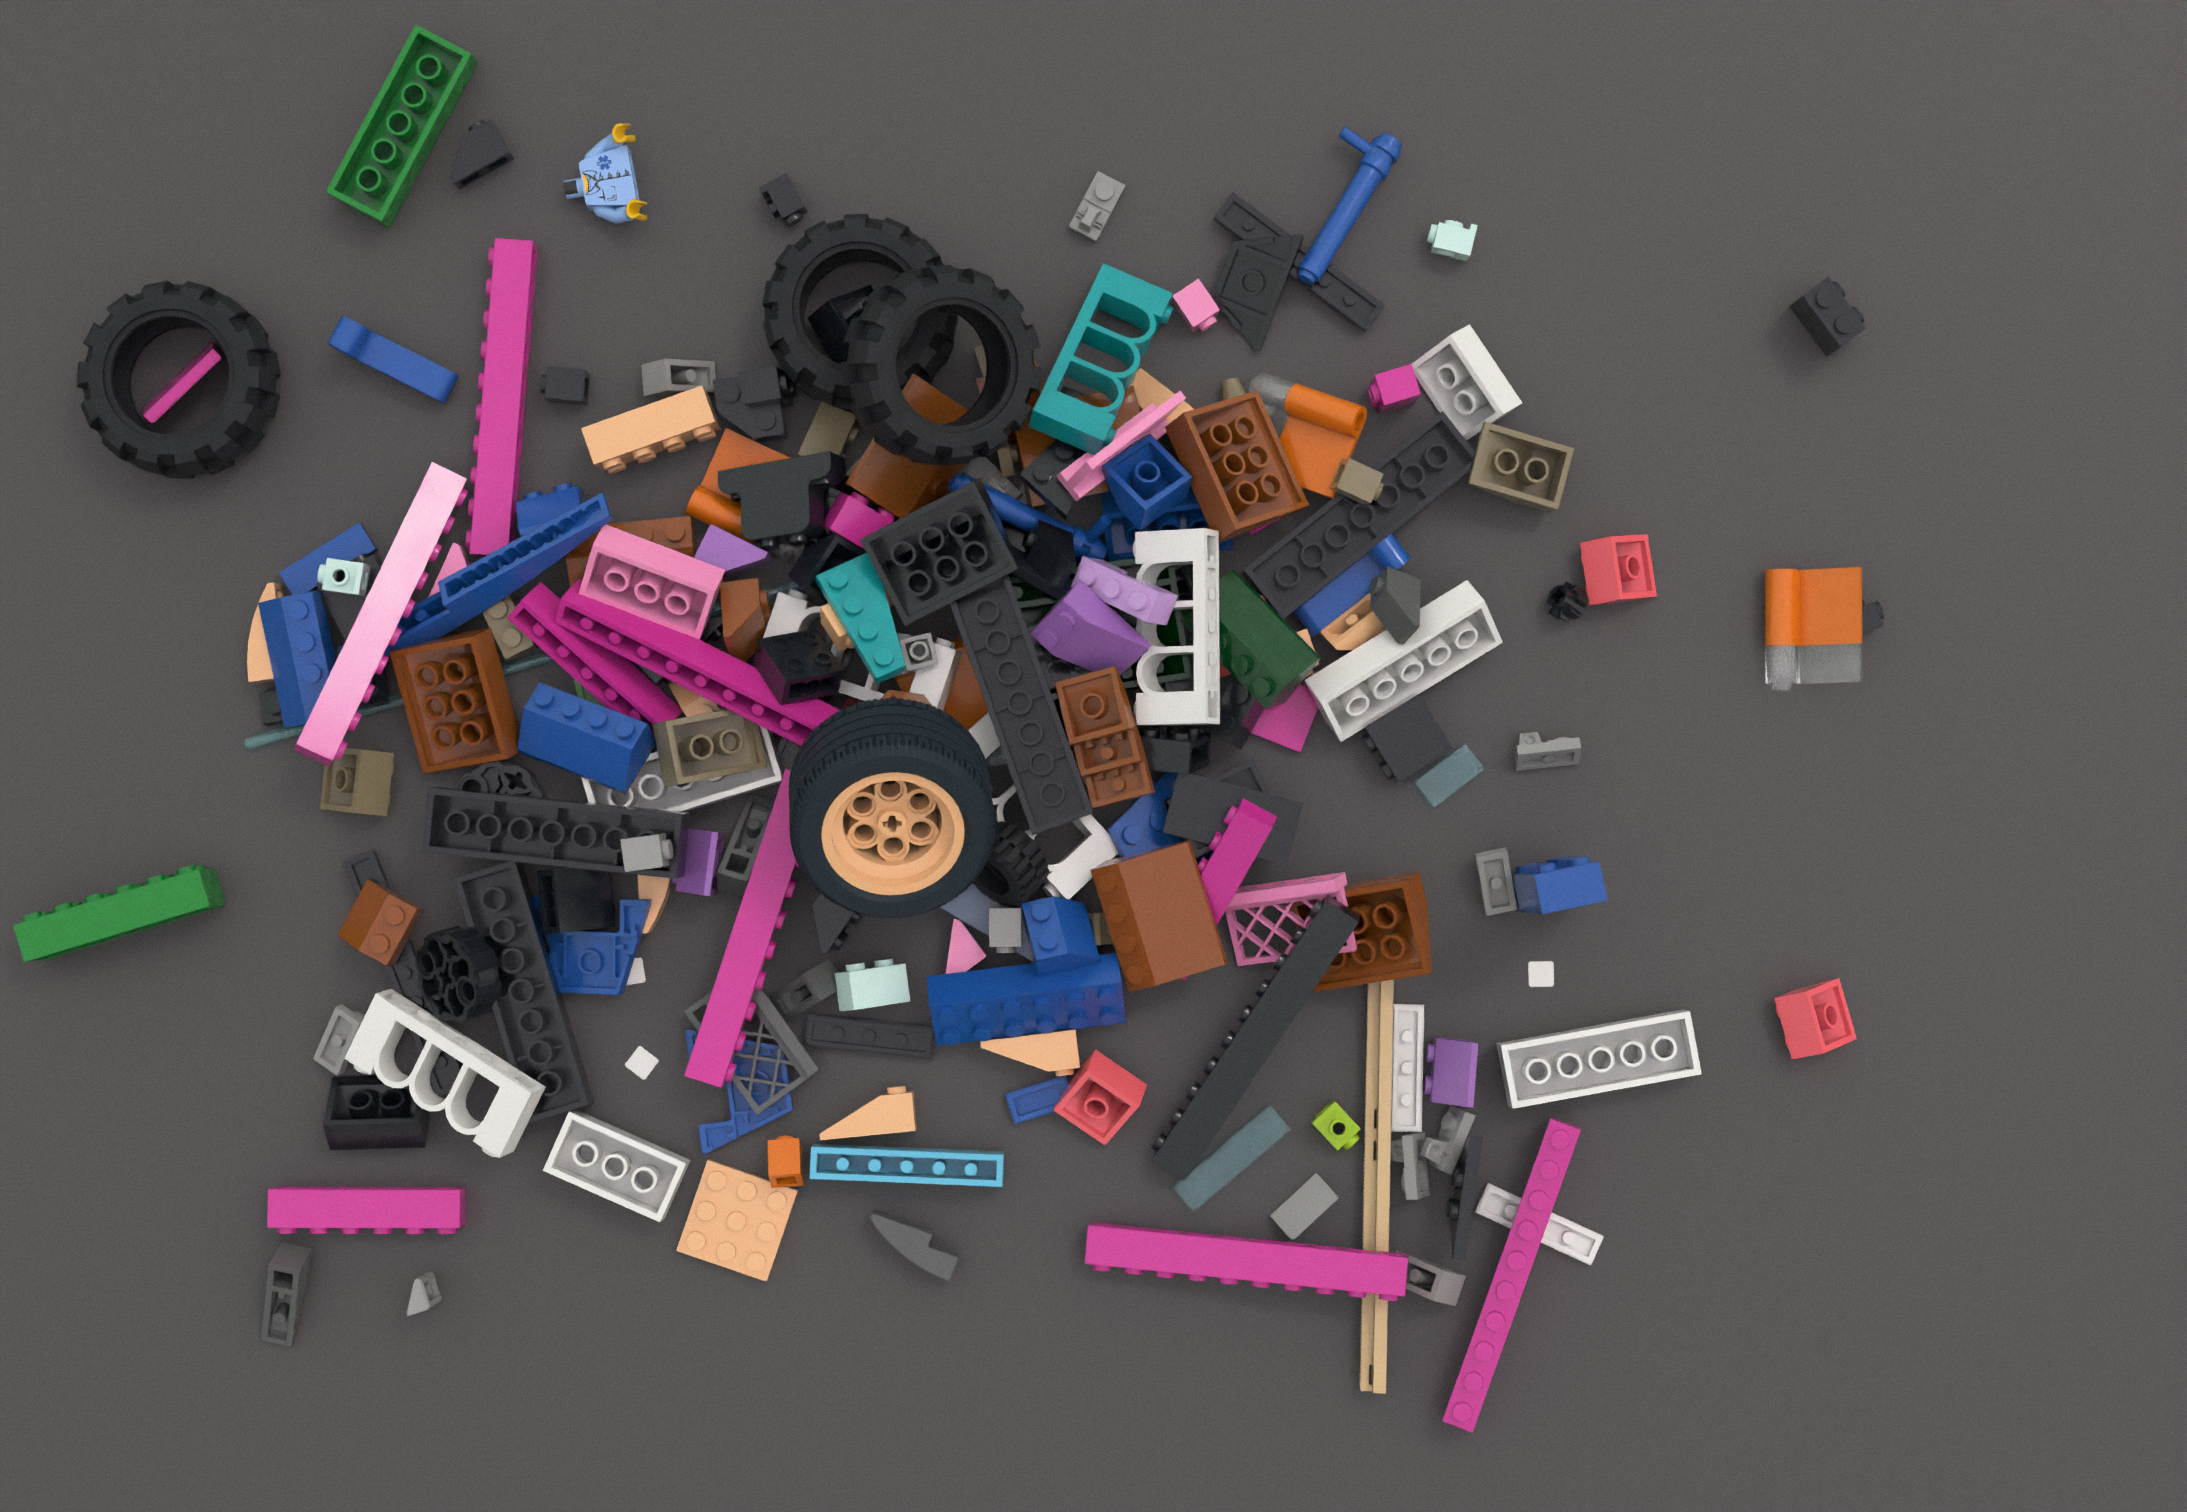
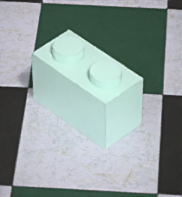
[835,959,910,1011]

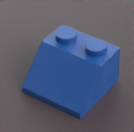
[1102,434,1193,530]
[516,483,585,536]
[1022,896,1100,976]

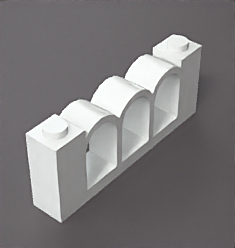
[1133,528,1220,726]
[763,589,962,711]
[968,712,1118,900]
[344,989,546,1158]

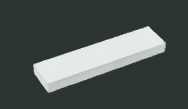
[1391,1004,1424,1132]
[1474,1182,1604,1265]

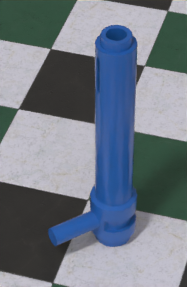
[1297,126,1402,285]
[948,473,1111,562]

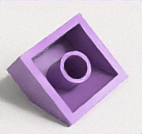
[694,524,774,578]
[671,828,725,896]
[1424,1037,1478,1108]

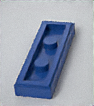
[279,523,378,595]

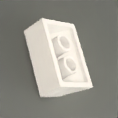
[1412,324,1522,441]

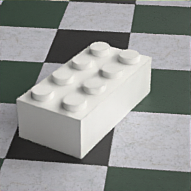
[543,1109,691,1222]

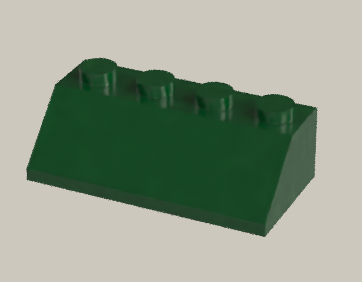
[1180,570,1321,709]

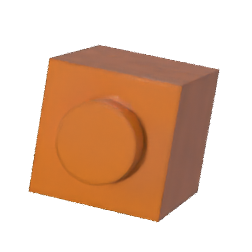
[768,1135,804,1188]

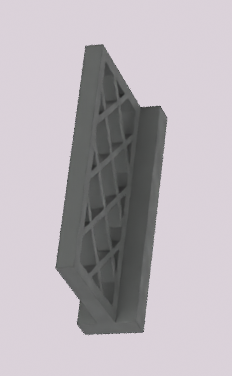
[684,988,821,1115]

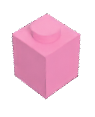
[1172,279,1220,332]

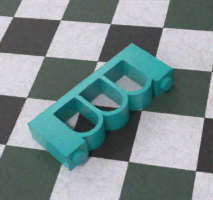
[1028,263,1174,455]

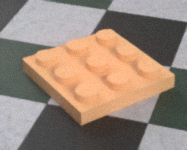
[676,1159,798,1282]

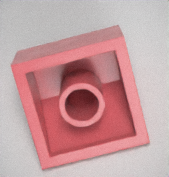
[1580,534,1657,605]
[1774,978,1857,1059]
[1053,1049,1147,1145]

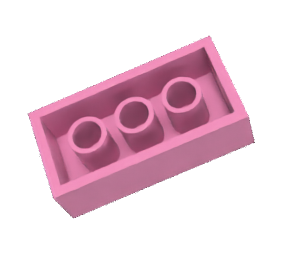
[579,524,725,640]

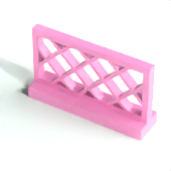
[1056,391,1186,502]
[1225,872,1357,966]

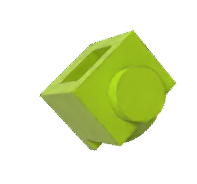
[1310,1100,1361,1151]

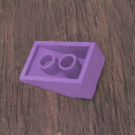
[1030,580,1151,676]

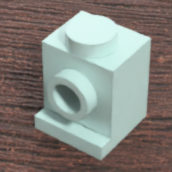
[1427,220,1478,261]
[318,558,370,597]

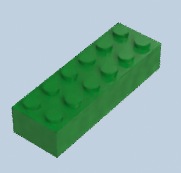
[326,24,478,229]
[13,865,226,962]

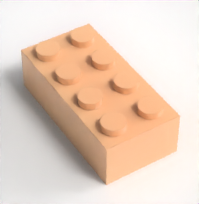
[581,385,722,474]

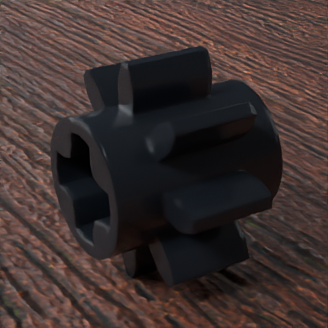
[1547,581,1587,623]

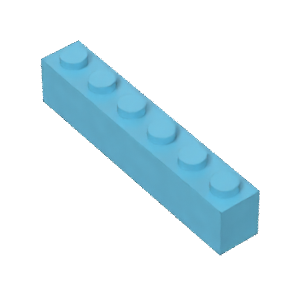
[810,1144,1004,1187]

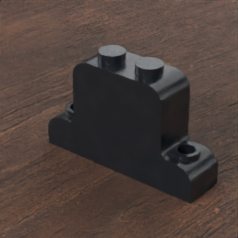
[718,451,846,550]

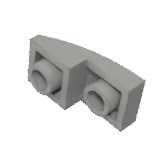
[889,632,938,679]

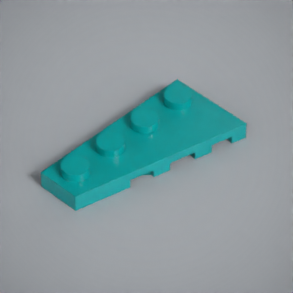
[816,553,906,684]

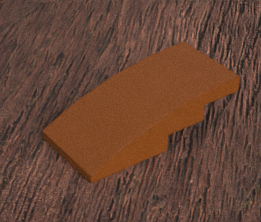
[1055,666,1155,809]

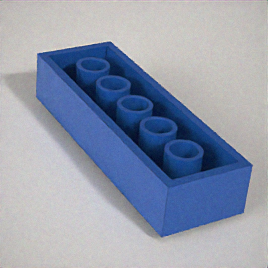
[1512,856,1608,914]
[927,953,1126,1046]

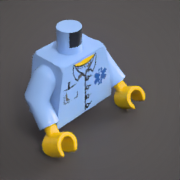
[564,123,647,224]

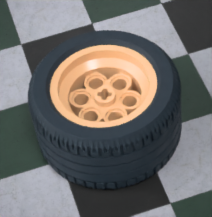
[789,698,995,918]

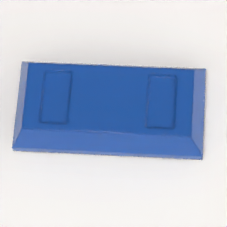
[1005,1076,1069,1125]

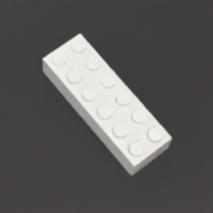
[1304,580,1503,742]
[581,725,784,812]
[1496,1009,1702,1109]

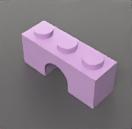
[1071,556,1178,625]

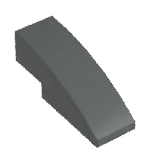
[870,1210,959,1282]

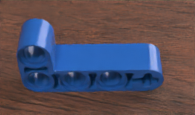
[327,315,459,404]
[1293,533,1411,638]

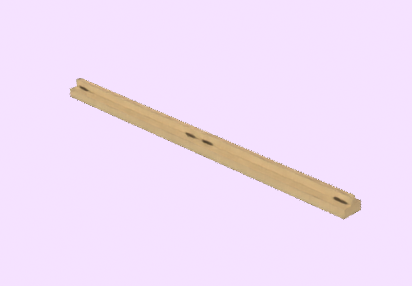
[1359,980,1394,1394]

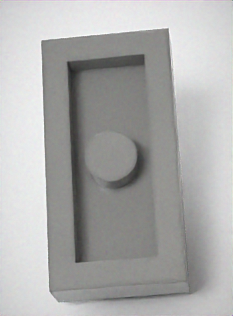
[1068,171,1126,243]
[958,457,1023,500]
[1515,732,1581,771]
[1474,847,1517,916]
[313,1004,365,1076]
[1420,1105,1476,1175]
[1390,1132,1430,1200]

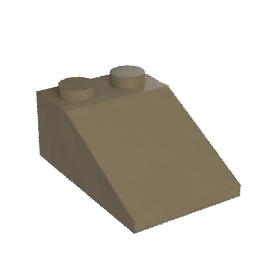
[1467,422,1574,513]
[652,709,767,787]

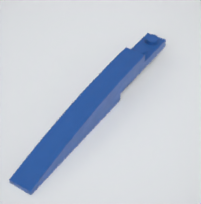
[337,492,612,657]

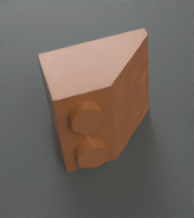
[720,578,772,662]
[338,879,425,966]

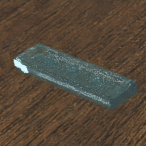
[1173,1105,1291,1211]

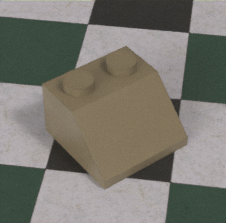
[320,748,394,816]

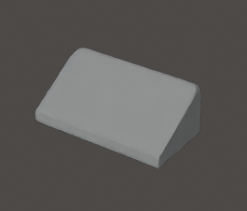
[1270,1173,1339,1241]
[407,1271,442,1316]

